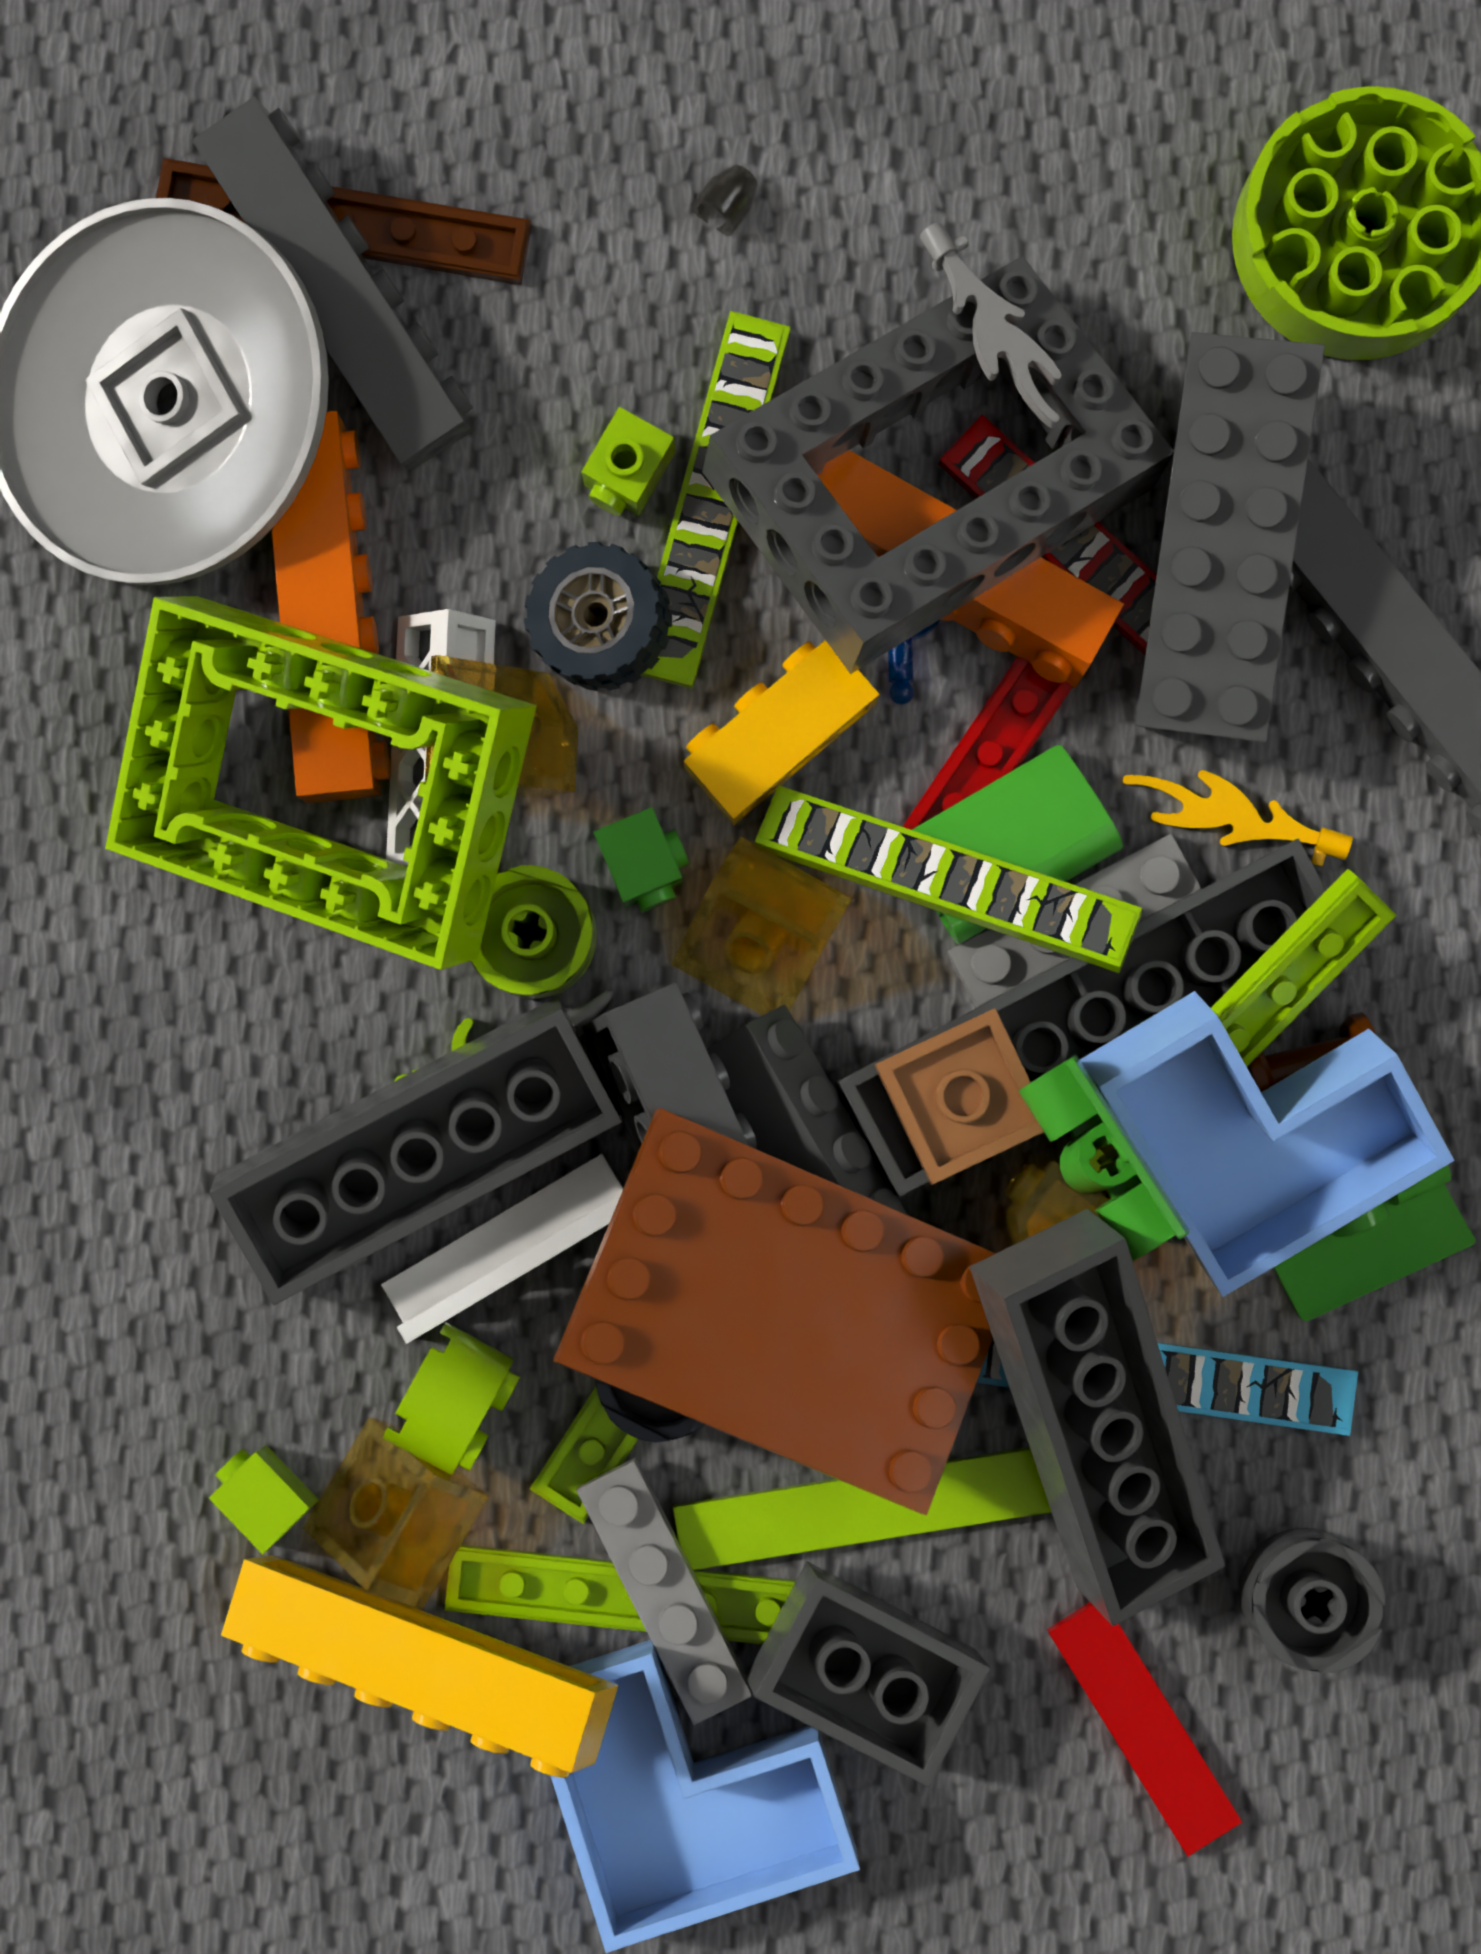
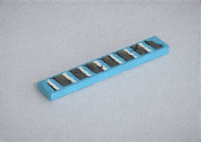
[977,1339,1358,1436]

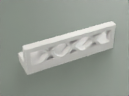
[386,609,496,867]
[381,1154,624,1344]

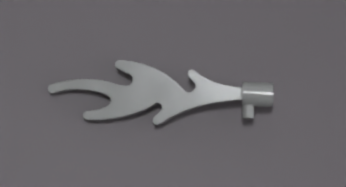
[919,222,1062,428]

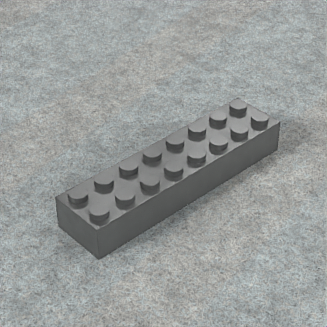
[836,839,1360,1197]

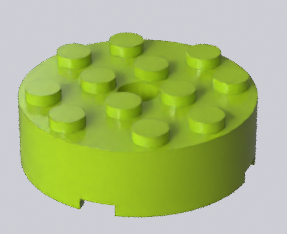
[1232,86,1481,360]

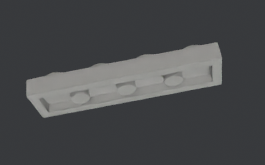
[946,833,1201,1008]
[576,1457,752,1725]

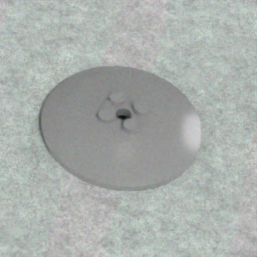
[0,198,329,585]

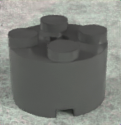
[1239,1528,1386,1673]

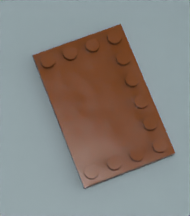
[553,1108,996,1515]

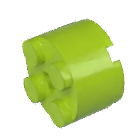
[471,865,597,999]
[382,1322,520,1476]

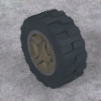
[524,542,672,691]

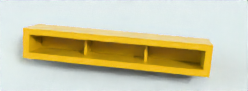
[221,1555,618,1778]

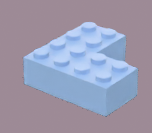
[1080,991,1455,1297]
[551,1640,860,1953]

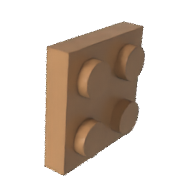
[874,1008,1044,1185]

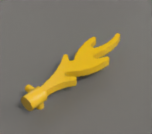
[1123,770,1353,867]

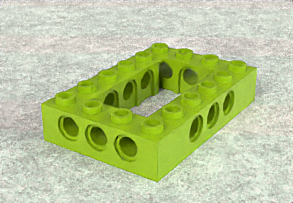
[105,596,537,970]

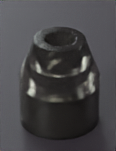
[693,165,757,236]

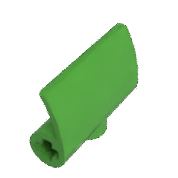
[912,745,1123,945]
[1018,1054,1189,1261]
[1274,1165,1476,1321]

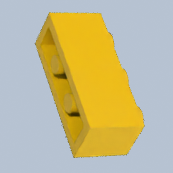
[684,640,880,825]

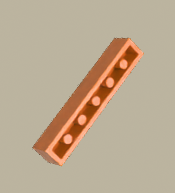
[271,411,391,804]
[817,450,1124,688]

